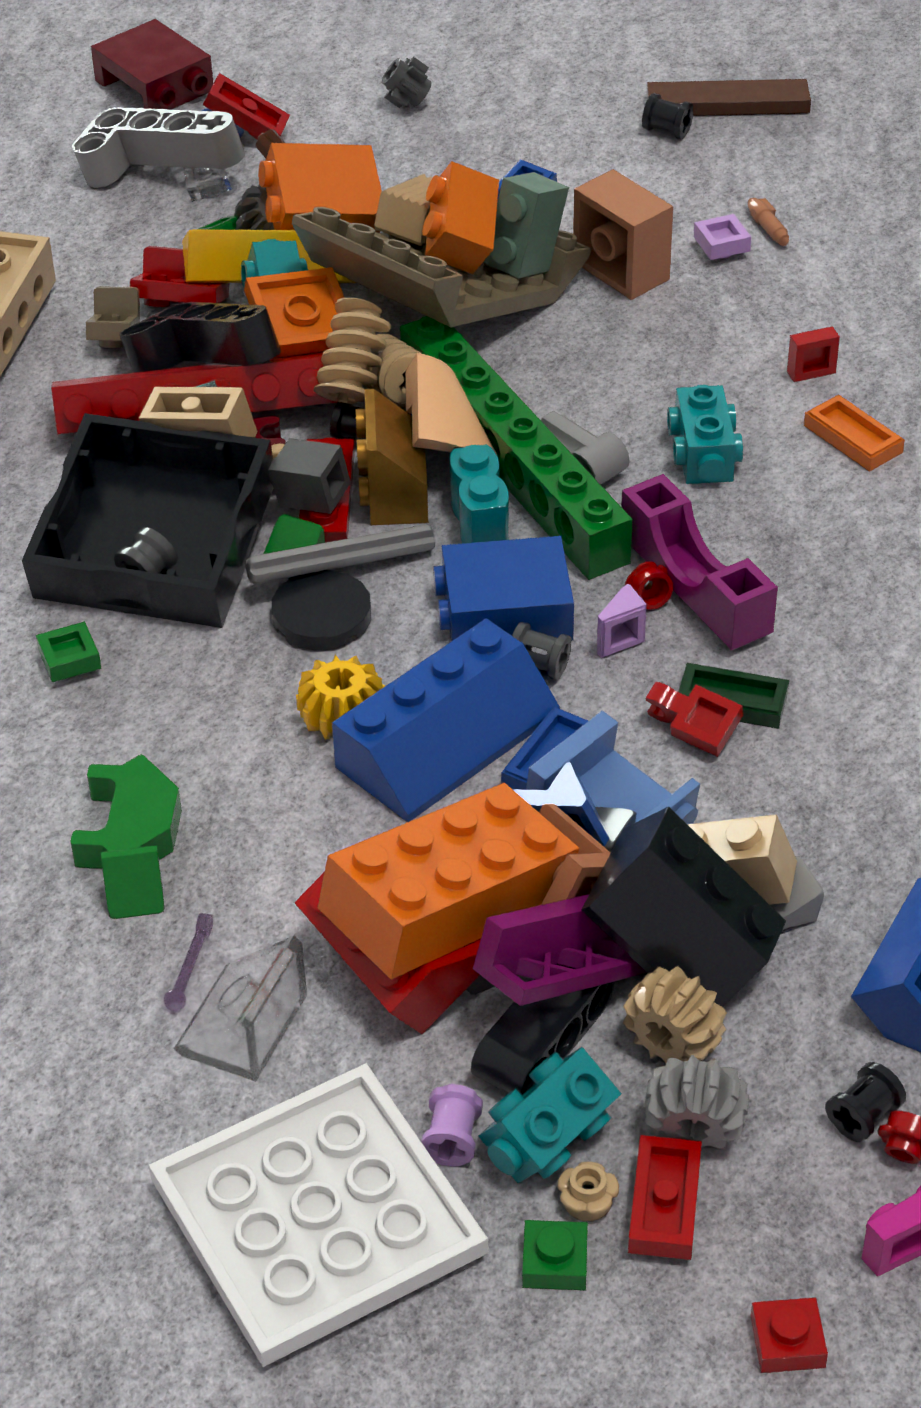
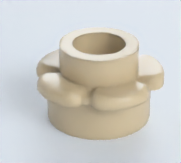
[557,1161,619,1221]

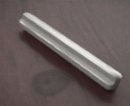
[245,524,435,584]

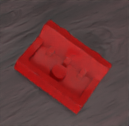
[130,246,230,307]

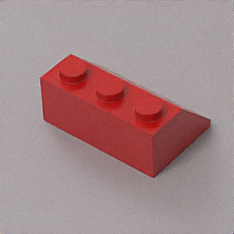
[294,871,481,1034]

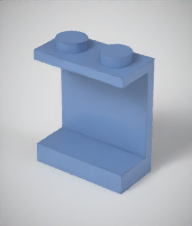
[526,710,700,824]

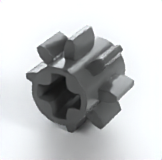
[382,56,432,108]

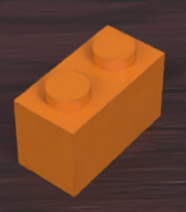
[422,161,499,274]

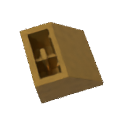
[356,389,429,525]

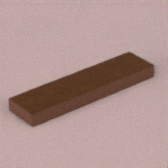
[646,79,811,116]

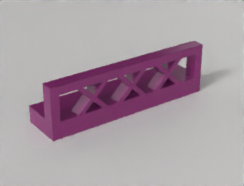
[473,894,647,1006]

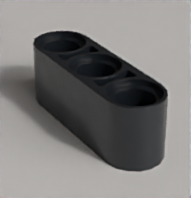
[470,964,615,1095]

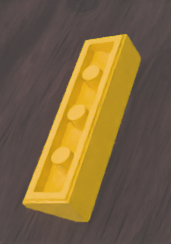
[182,229,356,283]

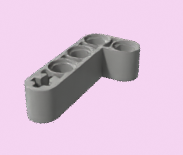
[73,108,245,188]

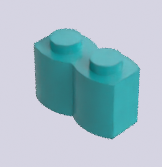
[450,444,509,544]

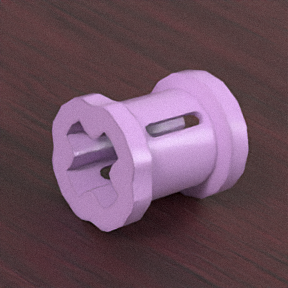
[421,1084,483,1167]

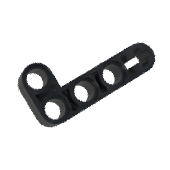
[119,302,281,373]

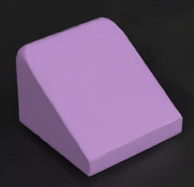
[597,584,646,658]

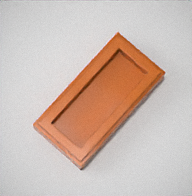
[804,394,905,472]

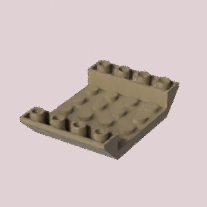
[292,207,592,327]

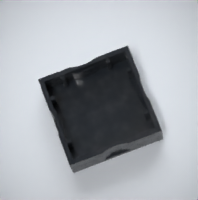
[22,413,274,628]

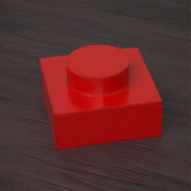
[787,326,840,382]
[750,1297,828,1373]

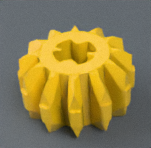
[296,654,385,740]

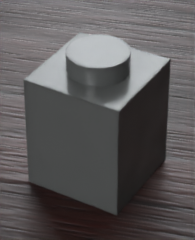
[268,438,351,514]

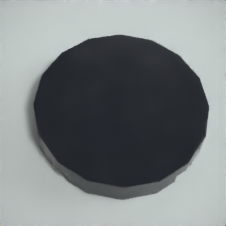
[271,570,372,651]

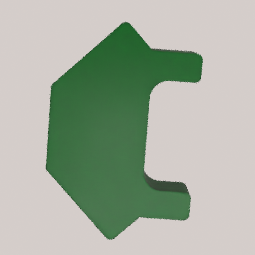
[70,754,182,869]

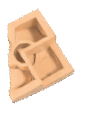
[406,353,497,455]

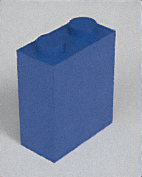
[433,536,574,641]

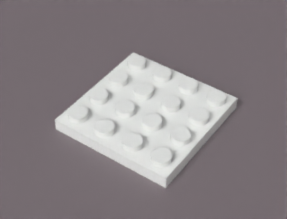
[149,1063,489,1367]

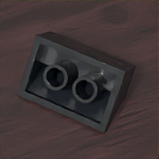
[581,806,786,1007]

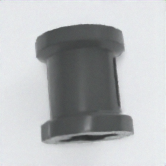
[512,622,572,680]

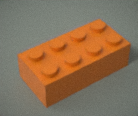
[318,783,580,980]

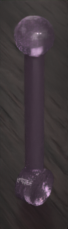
[163,913,213,1011]

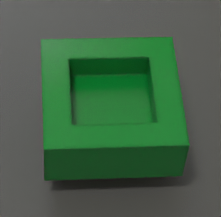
[36,621,102,682]
[522,1220,588,1291]

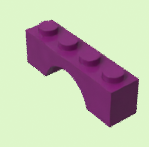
[621,474,778,651]

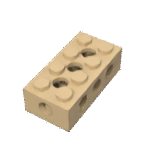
[0,231,56,377]

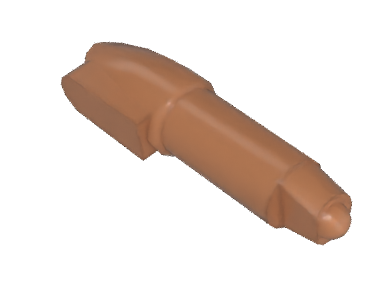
[747,198,789,246]

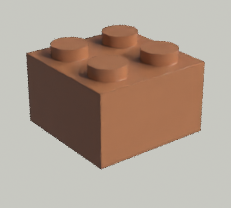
[573,169,673,300]

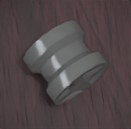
[114,527,178,574]

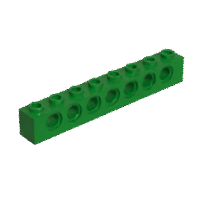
[400,316,632,580]

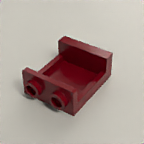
[91,19,213,110]

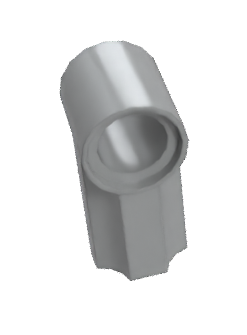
[541,411,630,485]

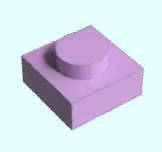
[693,214,751,260]

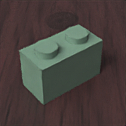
[484,172,569,279]

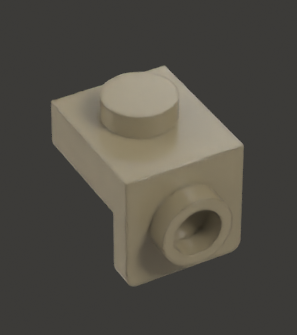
[86,286,140,348]

